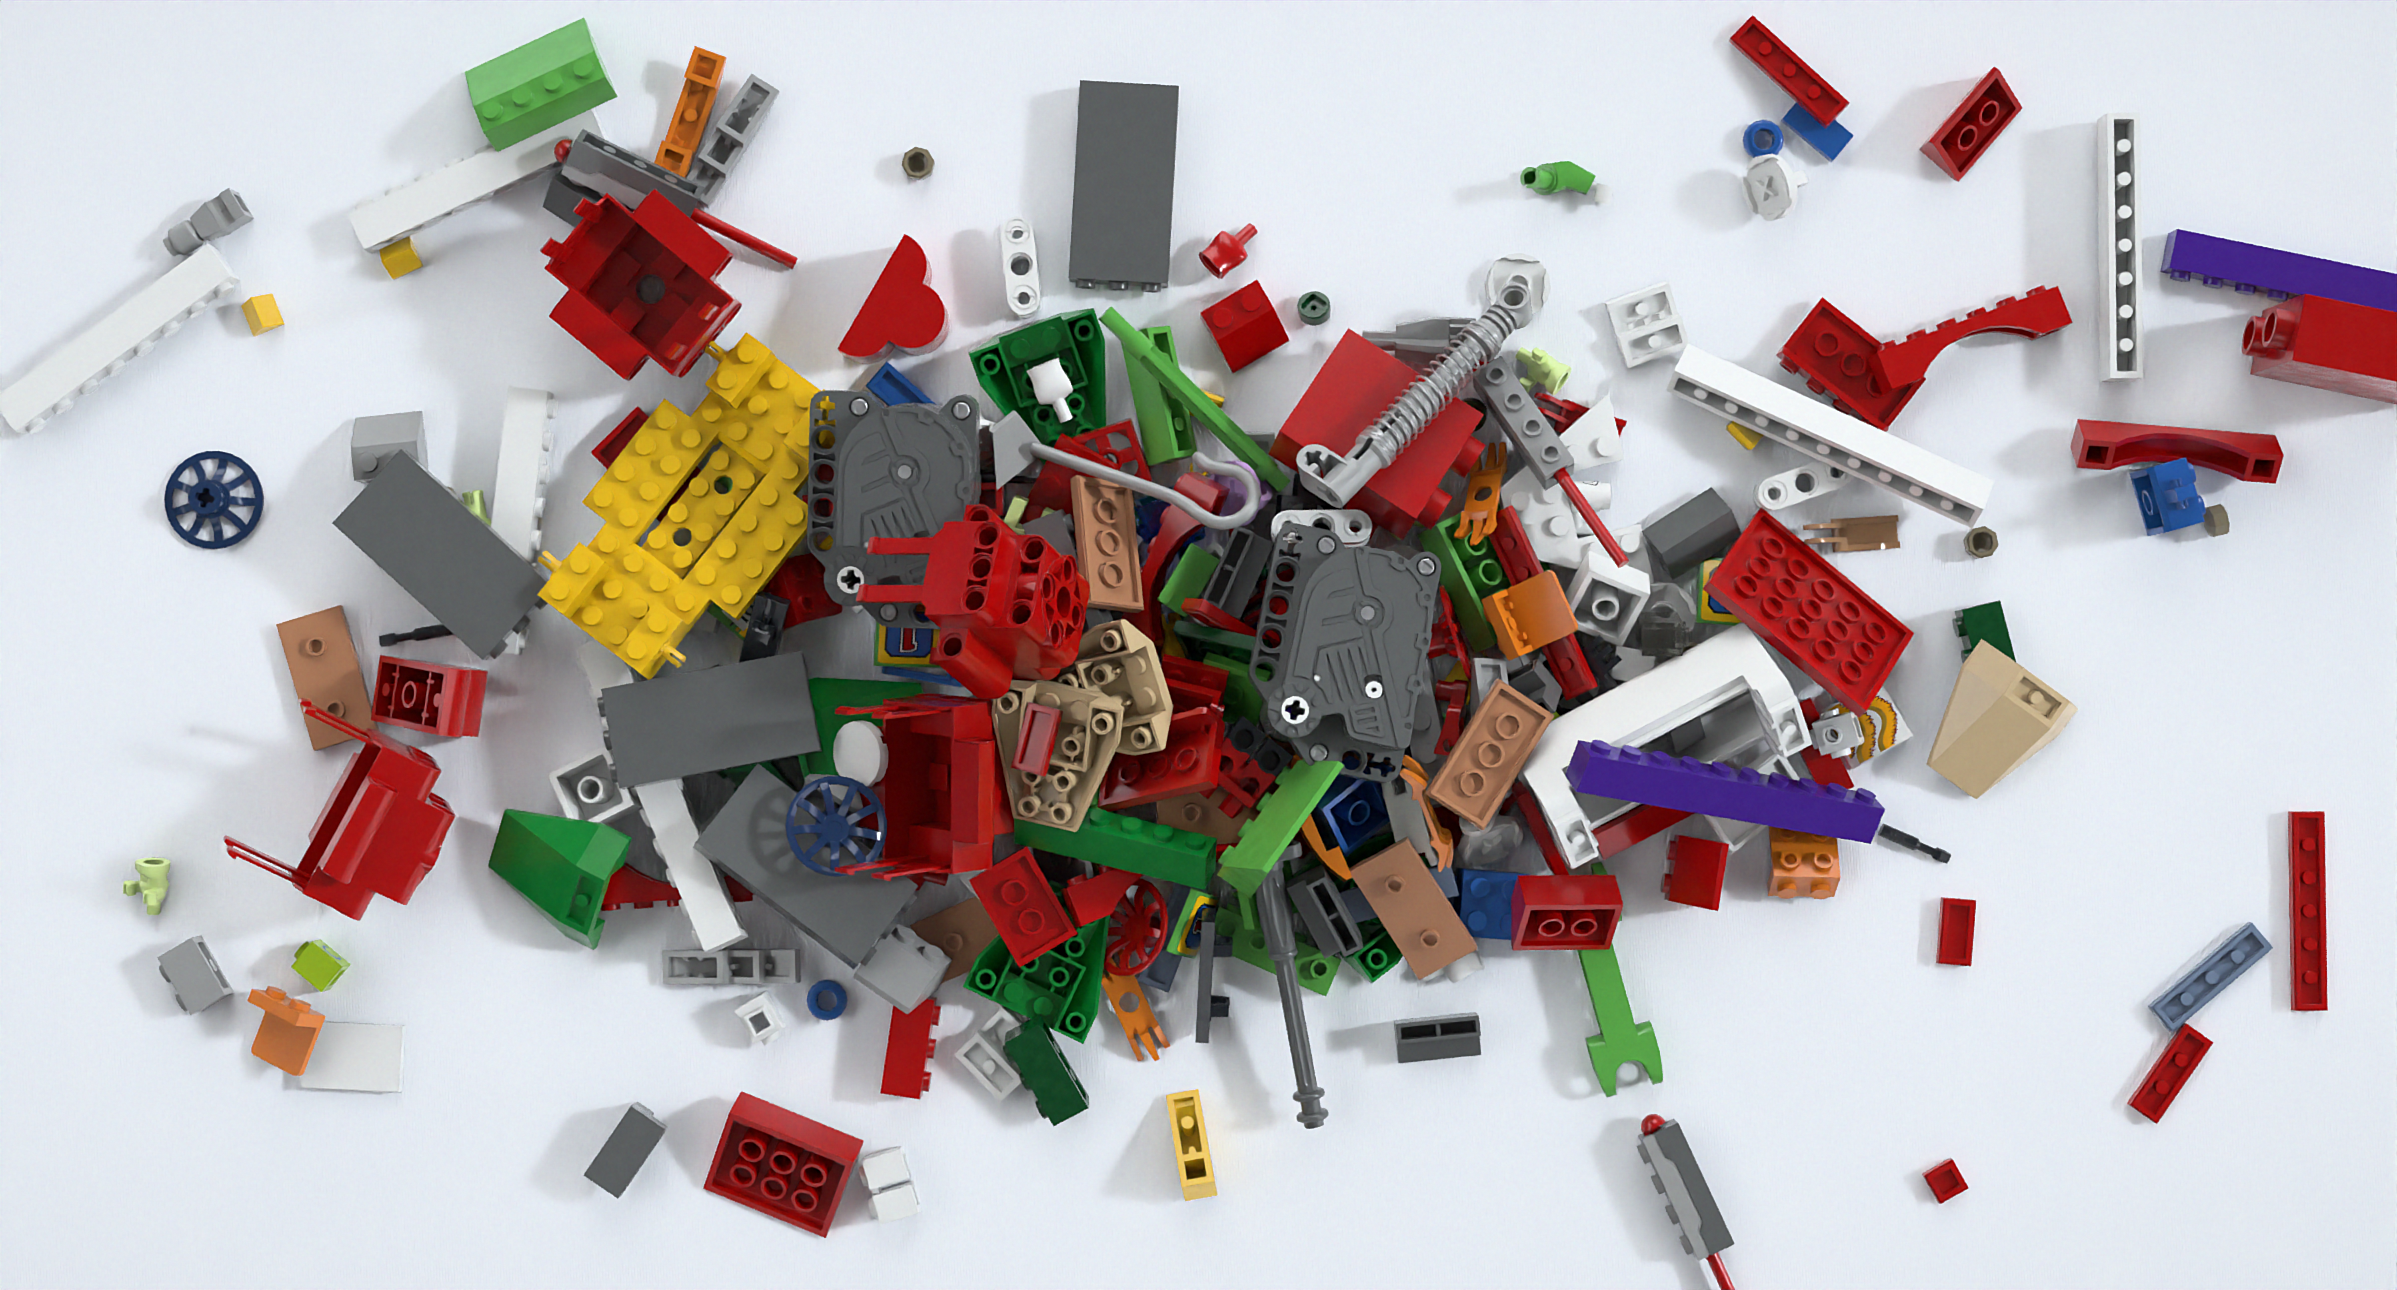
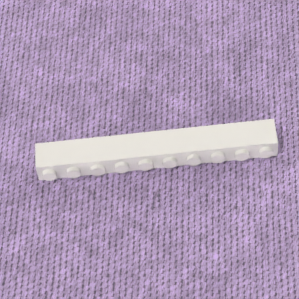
[1666,344,1995,529]
[576,639,749,953]

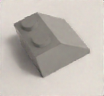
[351,411,428,483]
[853,924,953,1014]

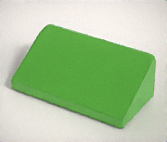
[1157,543,1220,618]

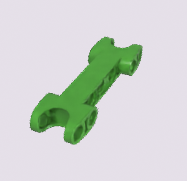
[1577,861,1663,1098]

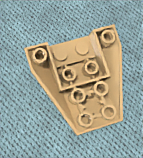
[1047,619,1173,756]
[1926,639,2078,799]
[992,680,1124,832]

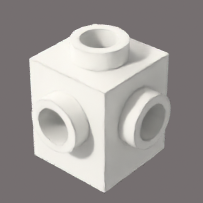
[1809,708,1865,759]

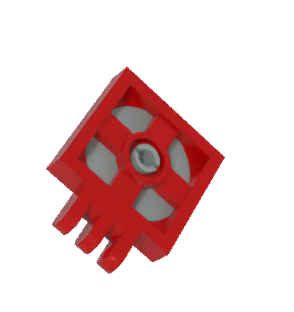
[1070,418,1153,482]

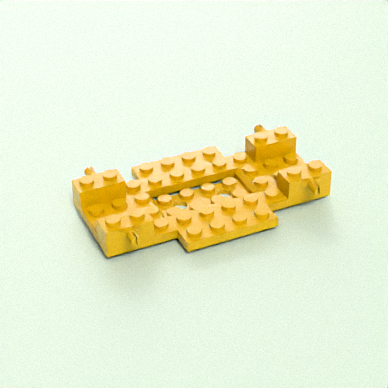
[537,332,836,680]

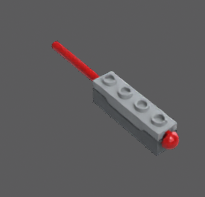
[554,129,798,270]
[1472,356,1629,568]
[1636,1114,1735,1290]

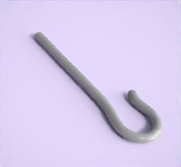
[1030,442,1261,530]

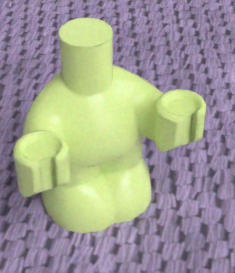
[1515,347,1572,395]
[123,857,170,915]

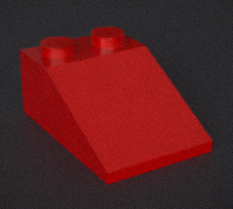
[1660,834,1729,911]

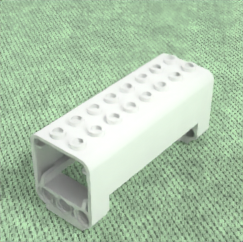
[1518,622,1812,869]

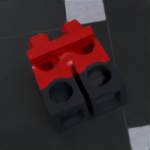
[1198,716,1293,819]

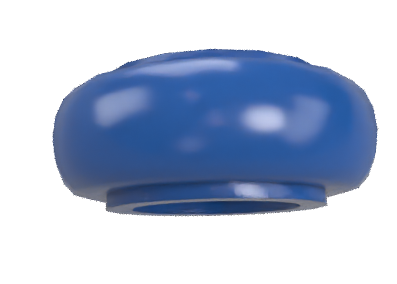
[1742,120,1784,158]
[806,979,848,1021]

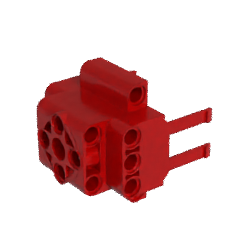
[540,189,742,381]
[856,504,1090,699]
[835,693,1015,881]
[223,698,456,921]

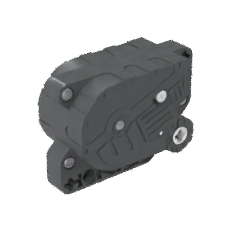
[807,390,982,629]
[1248,523,1441,783]

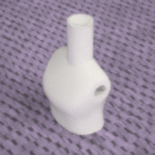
[1027,358,1073,423]
[1423,940,1485,983]

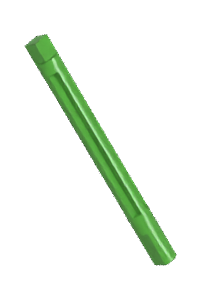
[1098,306,1291,493]

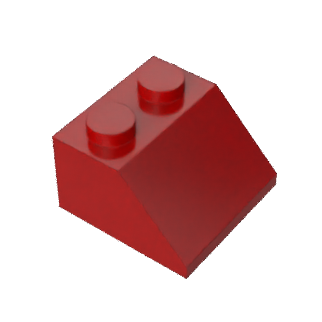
[1200,280,1290,374]

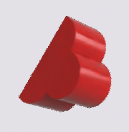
[837,234,950,364]
[371,655,488,737]

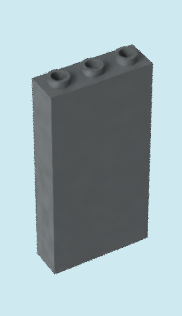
[1068,80,1179,293]
[332,449,548,660]
[597,651,822,790]
[693,763,918,970]

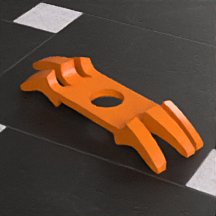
[1454,442,1507,546]
[1399,755,1453,872]
[1101,947,1171,1062]

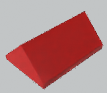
[1919,67,2023,182]

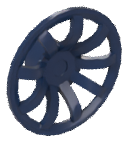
[164,451,264,549]
[785,776,887,877]

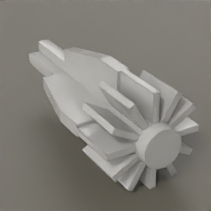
[1362,317,1476,367]

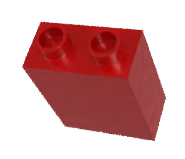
[2241,294,2397,404]
[1268,328,1486,540]

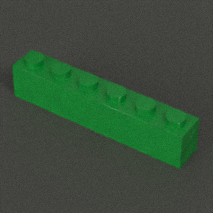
[1014,807,1217,890]

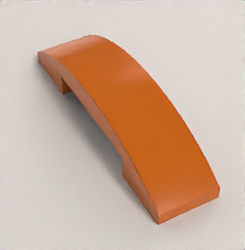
[654,46,727,178]
[1289,754,1352,882]

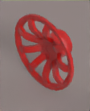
[1428,585,1472,682]
[1103,878,1168,977]

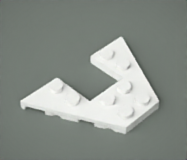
[1499,395,1654,584]

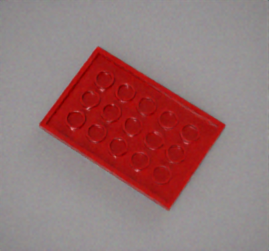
[1702,507,1914,718]

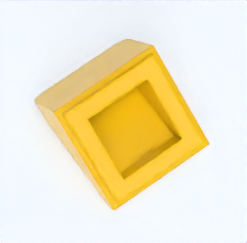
[1726,421,1764,450]

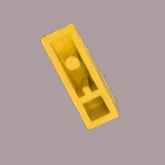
[1166,1089,1218,1201]

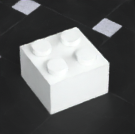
[1565,551,1650,647]
[548,745,643,825]

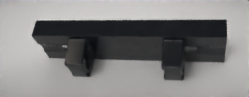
[739,591,791,663]
[1195,908,1233,1043]

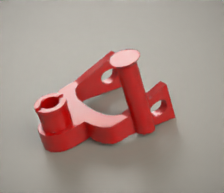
[1433,679,1469,756]

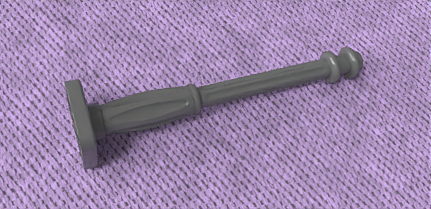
[1234,839,1329,1129]

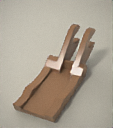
[1803,515,1901,552]

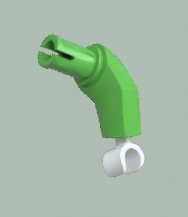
[1520,161,1613,204]

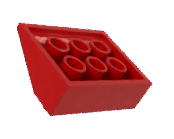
[703,1091,864,1238]

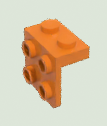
[1481,570,1578,661]
[1767,826,1841,899]
[247,986,326,1076]

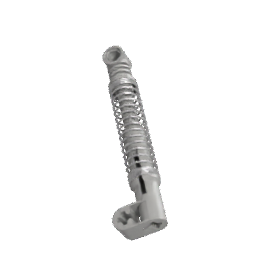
[1296,283,1532,508]

